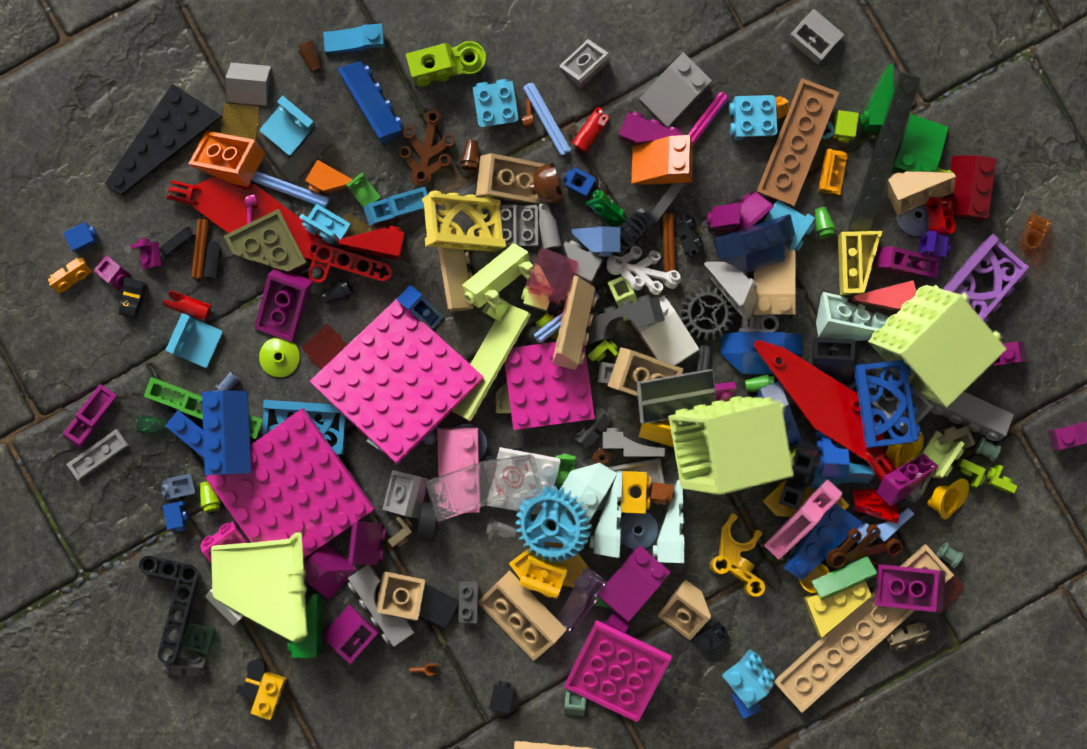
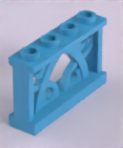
[262,400,346,457]

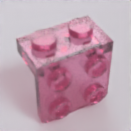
[526,248,578,304]

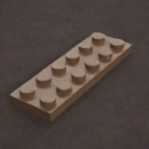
[757,78,839,206]

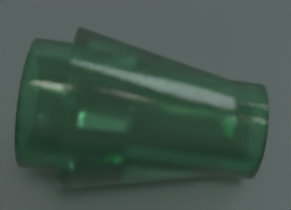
[136,414,166,434]

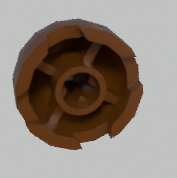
[530,162,564,204]

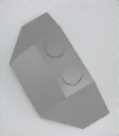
[704,262,757,321]

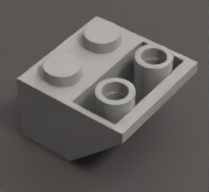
[788,9,844,65]
[563,241,602,285]

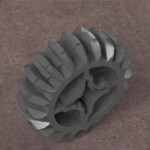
[680,286,735,341]

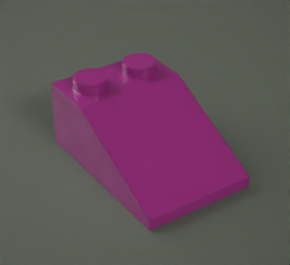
[254,268,313,342]
[348,521,386,565]
[596,545,670,623]
[875,564,946,613]

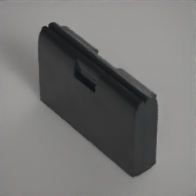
[419,583,459,631]

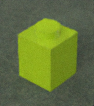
[832,110,859,143]

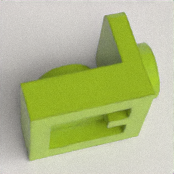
[587,339,619,363]
[956,459,986,488]
[987,465,1017,494]

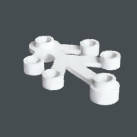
[607,246,681,295]

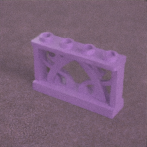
[942,234,1029,323]

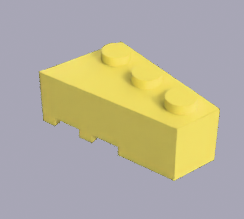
[838,231,882,295]
[803,581,871,638]

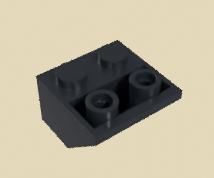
[811,338,855,383]

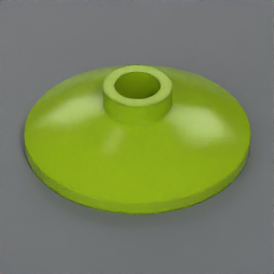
[259,337,300,377]

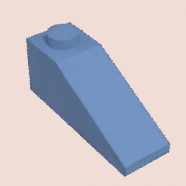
[572,227,620,256]

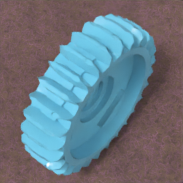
[516,486,592,562]

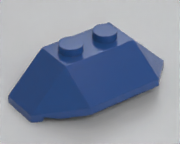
[721,332,802,374]

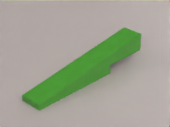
[144,377,264,439]

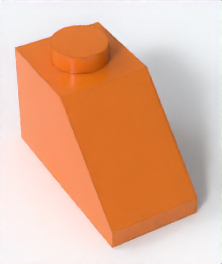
[305,160,352,194]

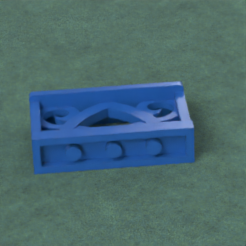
[854,359,920,448]

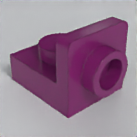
[130,239,161,270]
[94,255,131,290]
[714,382,736,402]

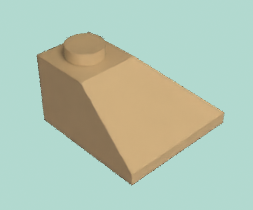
[377,572,425,621]
[657,579,711,640]

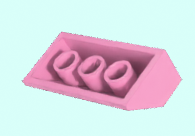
[437,427,480,513]

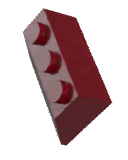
[944,155,997,222]

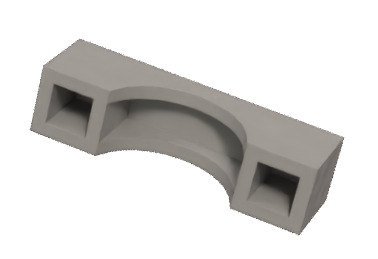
[348,565,415,647]

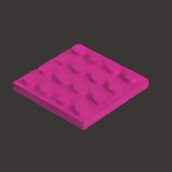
[504,342,595,430]
[564,620,672,722]

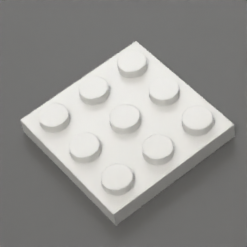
[486,448,560,515]

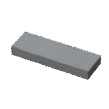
[66,429,130,481]

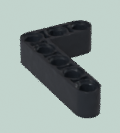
[139,556,200,666]

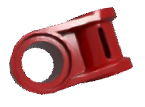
[926,197,956,235]

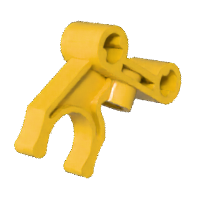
[710,514,765,597]

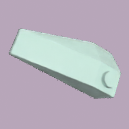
[816,292,889,341]
[590,471,622,557]
[653,480,684,563]

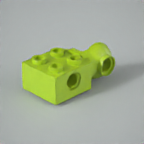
[406,41,486,87]

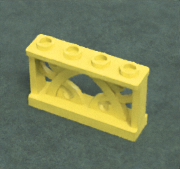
[422,191,506,252]

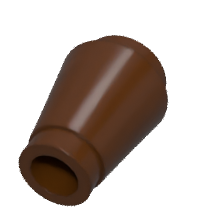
[298,40,322,72]
[460,140,480,171]

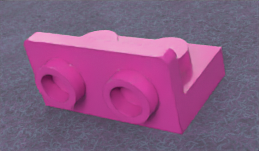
[200,521,249,564]

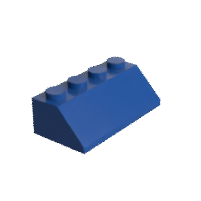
[338,61,404,146]
[202,391,252,476]

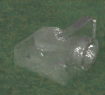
[485,520,517,541]

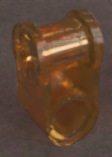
[1019,211,1052,252]

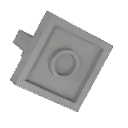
[383,470,428,518]

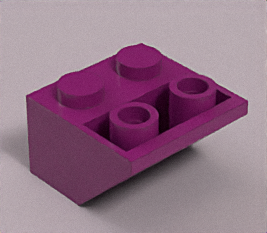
[322,604,380,664]

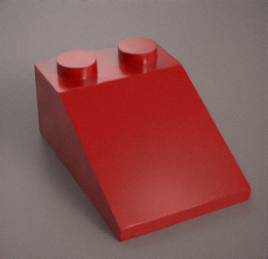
[339,226,405,261]

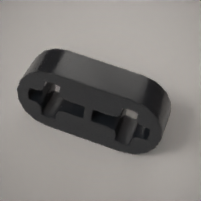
[159,226,196,258]

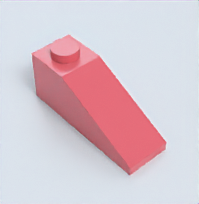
[851,281,916,311]

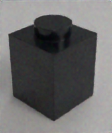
[489,680,514,713]

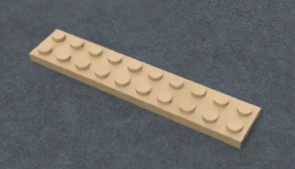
[774,544,954,712]

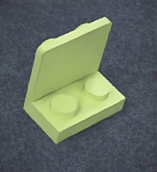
[919,431,964,478]

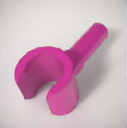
[245,194,257,224]

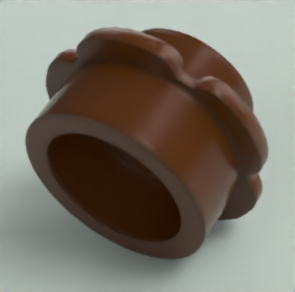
[592,448,612,467]

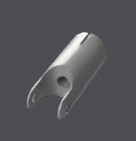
[539,203,562,250]

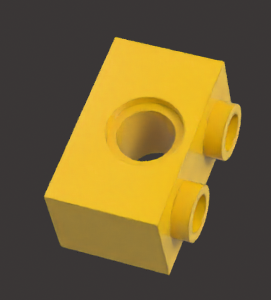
[620,471,651,513]
[251,672,287,720]

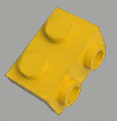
[519,555,568,598]

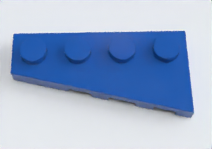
[784,503,863,580]

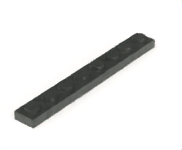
[848,72,921,232]

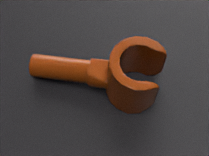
[521,99,534,128]
[409,663,439,676]

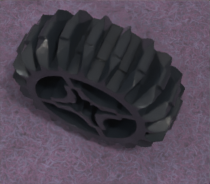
[612,208,655,257]

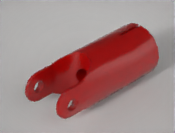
[571,107,609,154]
[163,291,212,322]

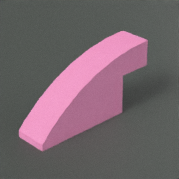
[764,479,842,560]

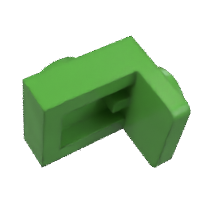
[554,454,576,487]

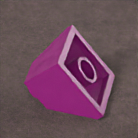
[737,192,774,231]
[303,542,357,599]

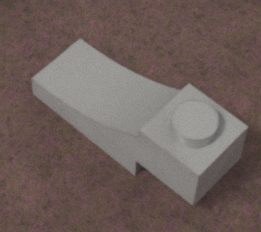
[602,428,665,457]

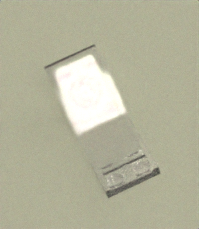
[425,454,544,522]

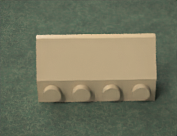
[437,227,474,313]
[552,275,597,370]
[478,570,567,661]

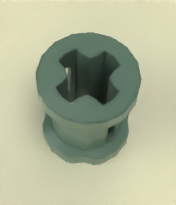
[974,437,1001,462]
[936,542,963,568]

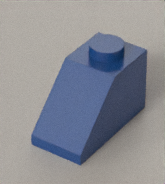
[396,285,445,330]

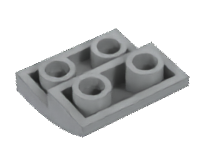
[500,205,540,247]

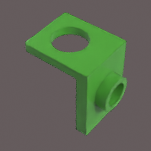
[346,173,381,207]

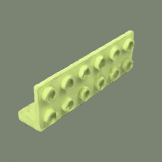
[452,297,531,421]

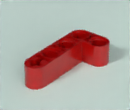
[309,245,392,283]

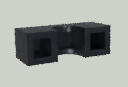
[778,440,820,510]

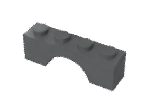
[585,295,665,344]

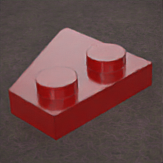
[852,489,899,523]

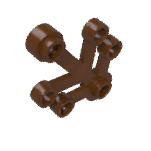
[399,110,455,187]
[826,524,903,572]

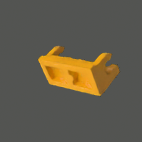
[818,149,848,196]

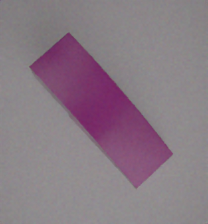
[63,384,117,449]

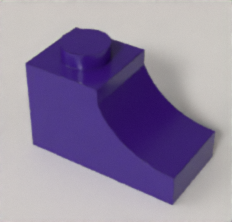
[918,230,951,259]

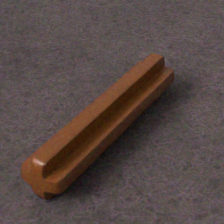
[662,213,675,273]
[192,219,209,279]

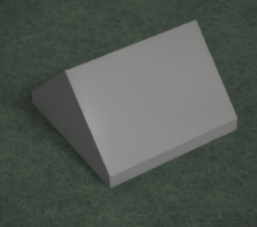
[559,39,610,89]
[225,63,271,106]

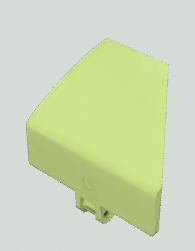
[211,532,306,643]

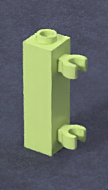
[462,243,535,308]

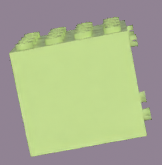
[868,285,1006,407]
[669,396,794,494]

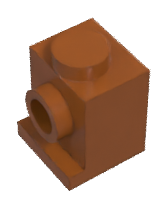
[650,482,674,506]

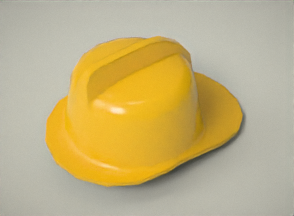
[886,432,924,469]
[927,479,969,520]

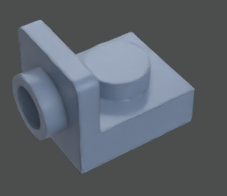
[161,473,195,501]

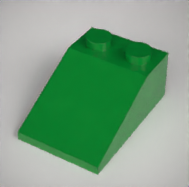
[859,64,894,133]
[891,114,948,174]
[288,593,322,658]

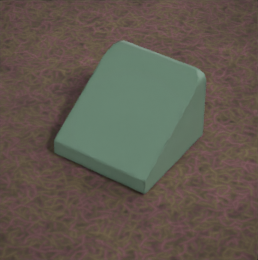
[564,689,586,716]

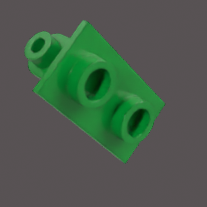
[586,190,626,227]

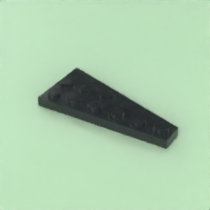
[105,84,223,195]

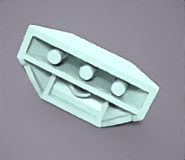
[556,463,617,526]

